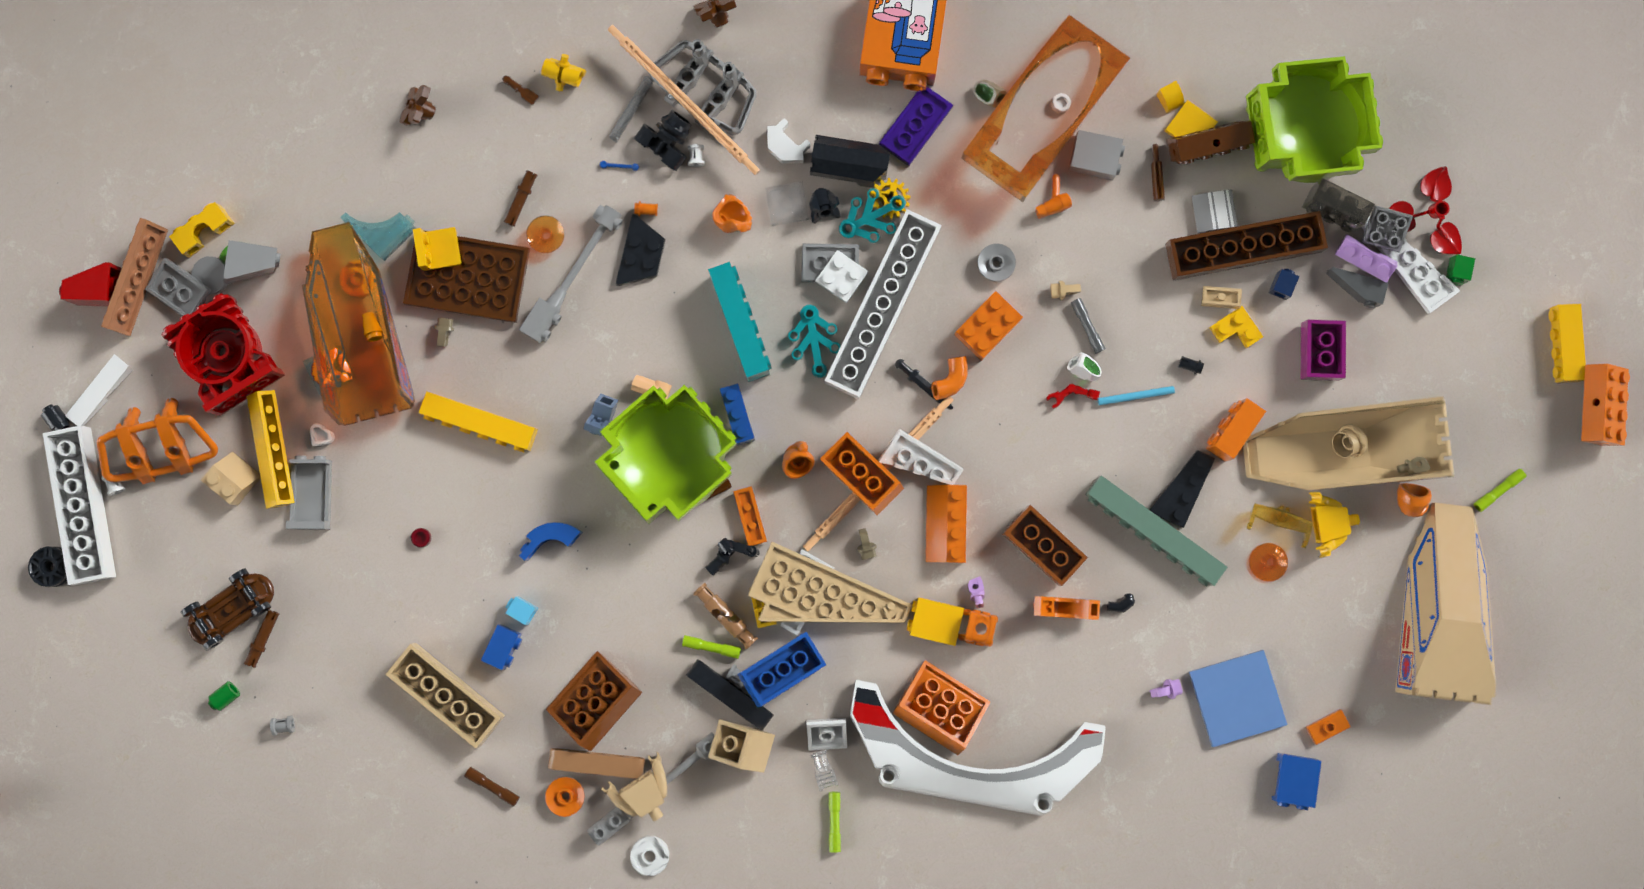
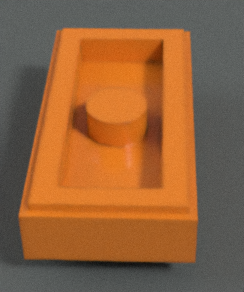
[1306,709,1351,745]

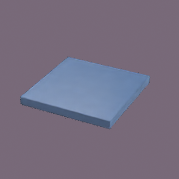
[1189,650,1287,747]

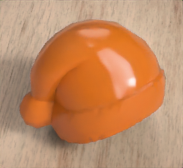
[782,441,815,479]
[1397,483,1432,517]

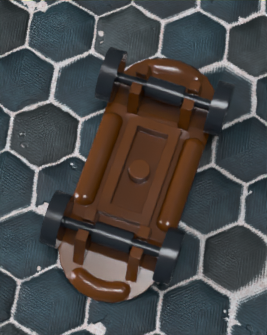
[181,568,274,651]

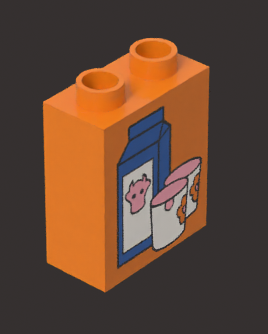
[860,0,947,91]

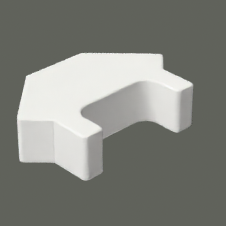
[767,118,811,164]

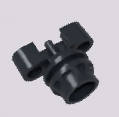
[634,110,692,171]

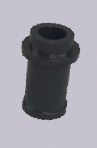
[1178,356,1204,375]

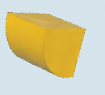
[1156,81,1184,114]

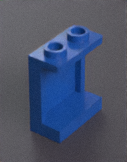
[1272,753,1322,810]

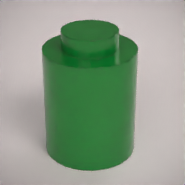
[208,681,240,711]

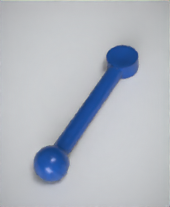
[600,161,639,171]

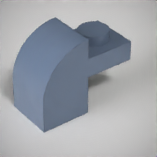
[583,394,618,436]

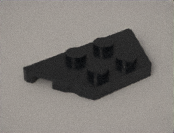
[616,214,666,286]

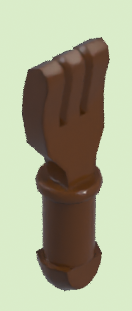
[502,75,539,105]

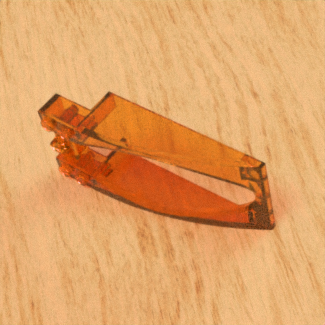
[961,15,1130,202]

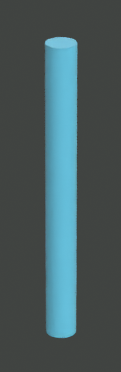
[1098,386,1175,406]

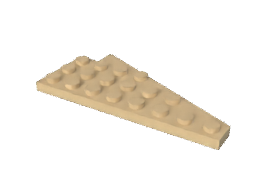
[748,542,912,623]

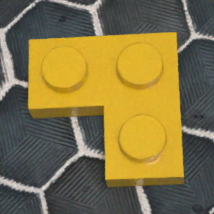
[1209,306,1264,348]

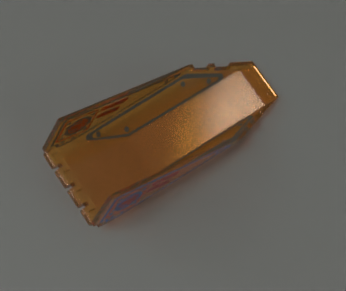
[302,222,415,426]

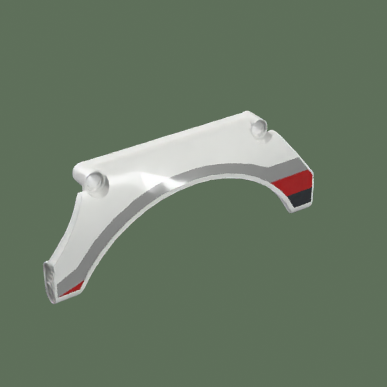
[850,680,1105,816]

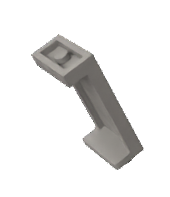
[286,456,332,529]

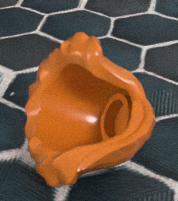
[712,194,752,233]

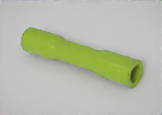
[1473,468,1527,512]
[682,635,741,659]
[829,791,841,853]

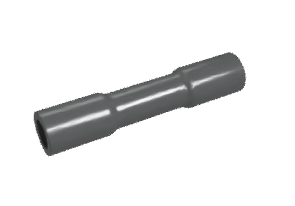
[1071,298,1106,354]

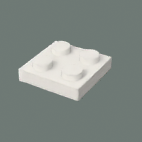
[815,250,869,304]

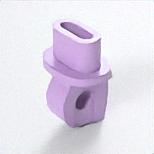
[968,576,985,608]
[1150,679,1183,699]

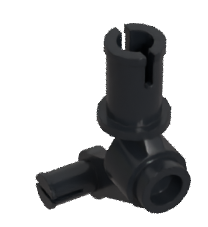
[705,538,760,576]

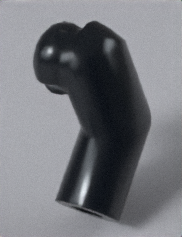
[1107,593,1135,613]

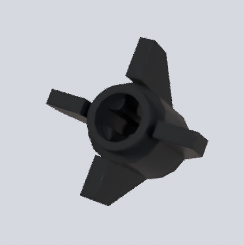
[809,188,841,223]

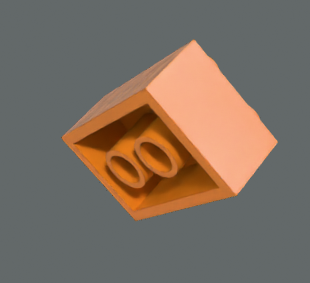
[954,291,1023,361]
[1206,398,1266,462]

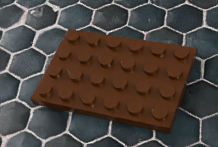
[403,230,530,323]

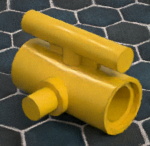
[541,54,586,92]

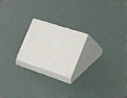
[807,718,847,750]

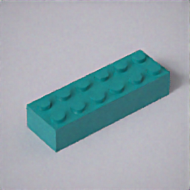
[708,262,772,382]

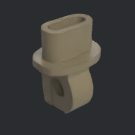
[434,318,454,347]
[1397,457,1431,474]
[857,528,877,560]

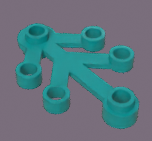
[839,188,906,243]
[788,305,841,378]

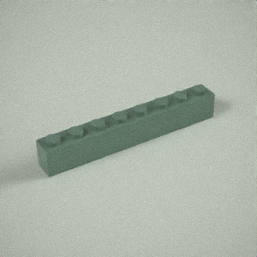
[1085,475,1228,587]

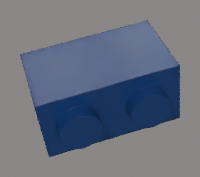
[481,624,522,670]

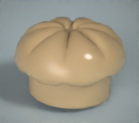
[1332,424,1367,458]

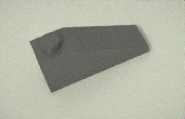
[1326,267,1389,309]

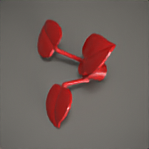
[1389,166,1462,255]

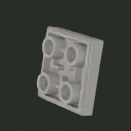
[1361,205,1413,253]

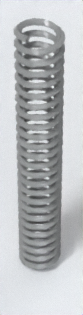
[609,76,655,143]

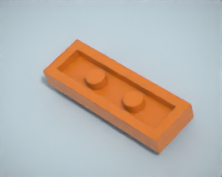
[733,486,767,546]

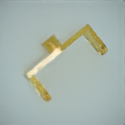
[1246,504,1313,548]

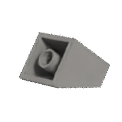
[223,240,281,284]

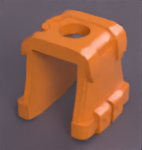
[958,609,998,647]

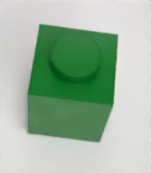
[1446,254,1476,285]

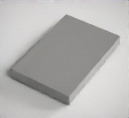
[801,243,859,282]
[145,258,212,316]

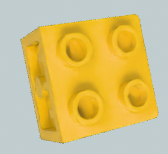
[413,227,461,271]

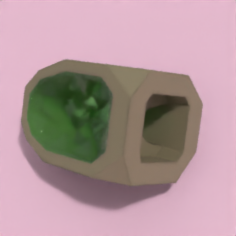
[973,80,1007,108]

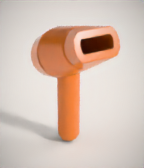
[1035,174,1072,219]

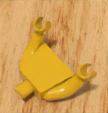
[1309,492,1360,558]

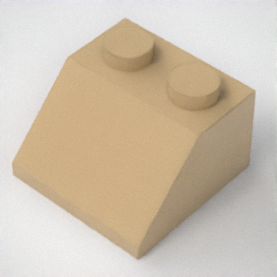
[201,452,261,505]

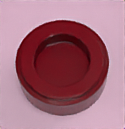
[411,528,432,547]

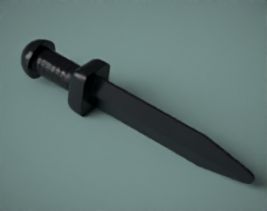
[895,359,953,409]

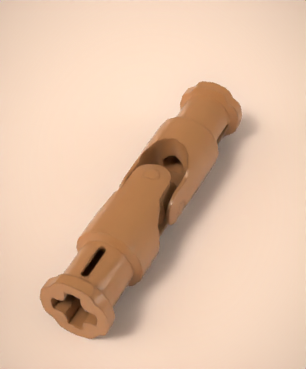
[693,583,758,650]

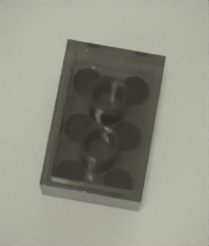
[1302,178,1375,232]

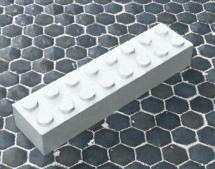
[43,425,116,585]

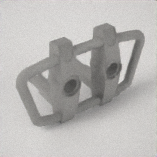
[649,39,757,135]

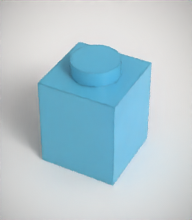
[506,596,538,625]

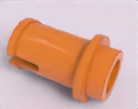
[634,201,658,216]

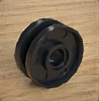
[28,546,68,587]

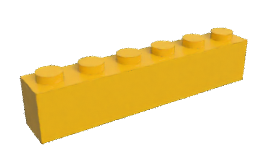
[246,390,295,509]
[419,391,538,453]

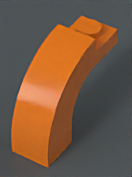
[1033,596,1100,620]

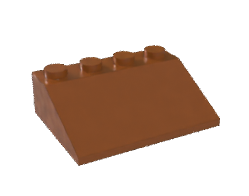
[546,651,643,751]

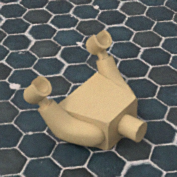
[601,752,667,821]

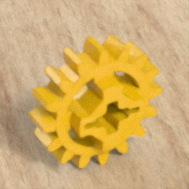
[870,178,911,220]

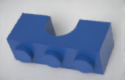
[720,383,755,446]

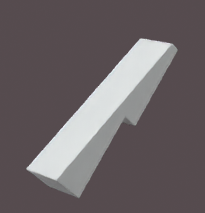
[65,354,133,426]

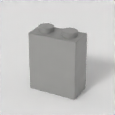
[1068,130,1125,180]

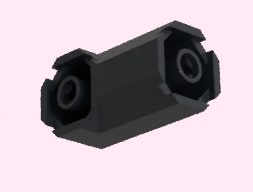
[810,135,890,188]

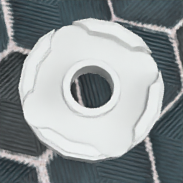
[630,836,669,876]

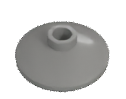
[978,244,1016,281]

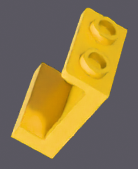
[907,597,964,646]

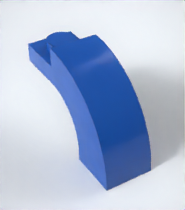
[519,523,583,561]

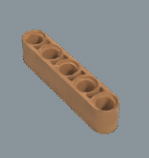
[548,748,645,779]

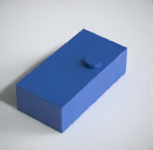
[737,632,827,708]

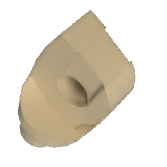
[1050,280,1081,300]

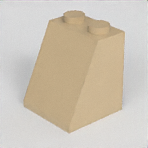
[708,719,775,773]

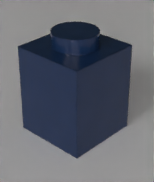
[1269,268,1300,300]

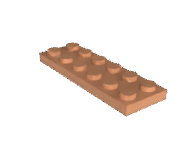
[101,218,168,336]

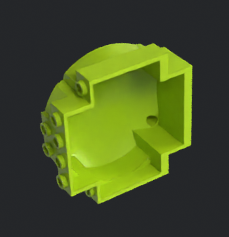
[1246,56,1383,183]
[595,385,737,524]

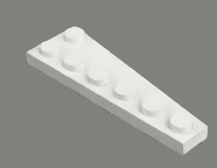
[1359,214,1460,314]

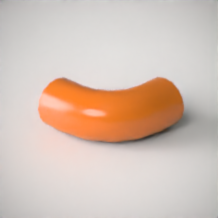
[931,356,968,400]

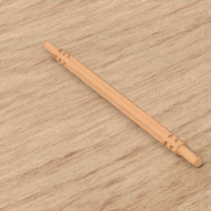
[608,25,760,175]
[803,396,954,552]

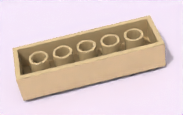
[385,643,505,748]

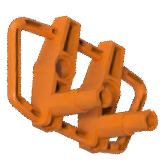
[96,398,218,485]

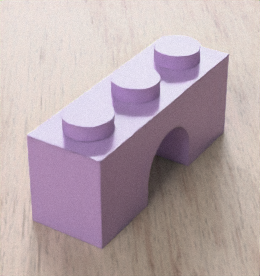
[1335,234,1397,283]

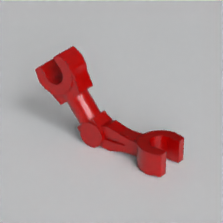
[1046,384,1100,409]

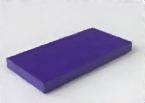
[879,86,954,166]

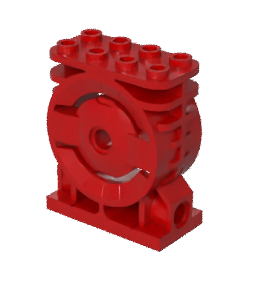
[161,293,285,416]

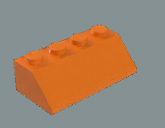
[926,485,967,563]

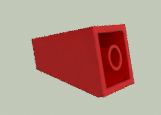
[59,262,122,306]

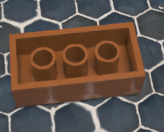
[1002,505,1088,586]

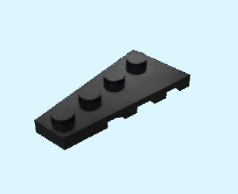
[1149,450,1215,528]

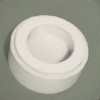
[1051,93,1071,114]

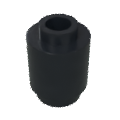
[41,404,70,431]

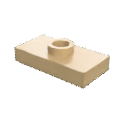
[1201,286,1242,309]

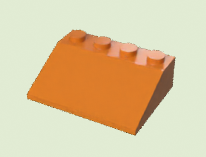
[892,660,990,755]

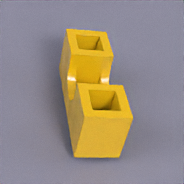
[169,202,235,258]

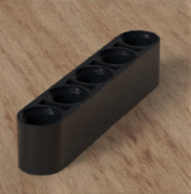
[686,659,774,731]

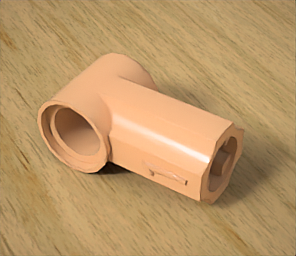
[631,375,672,400]

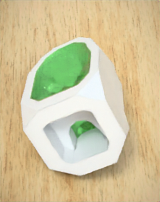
[1067,352,1102,381]

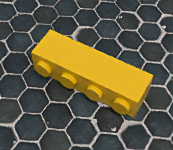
[1548,304,1586,383]

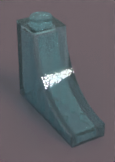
[340,212,416,261]

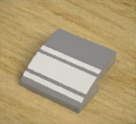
[1192,190,1238,234]

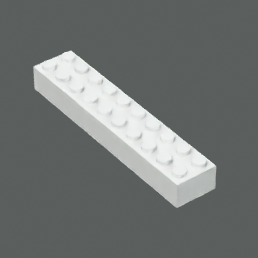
[824,209,942,400]

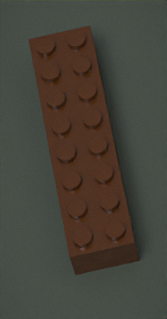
[1165,211,1328,281]

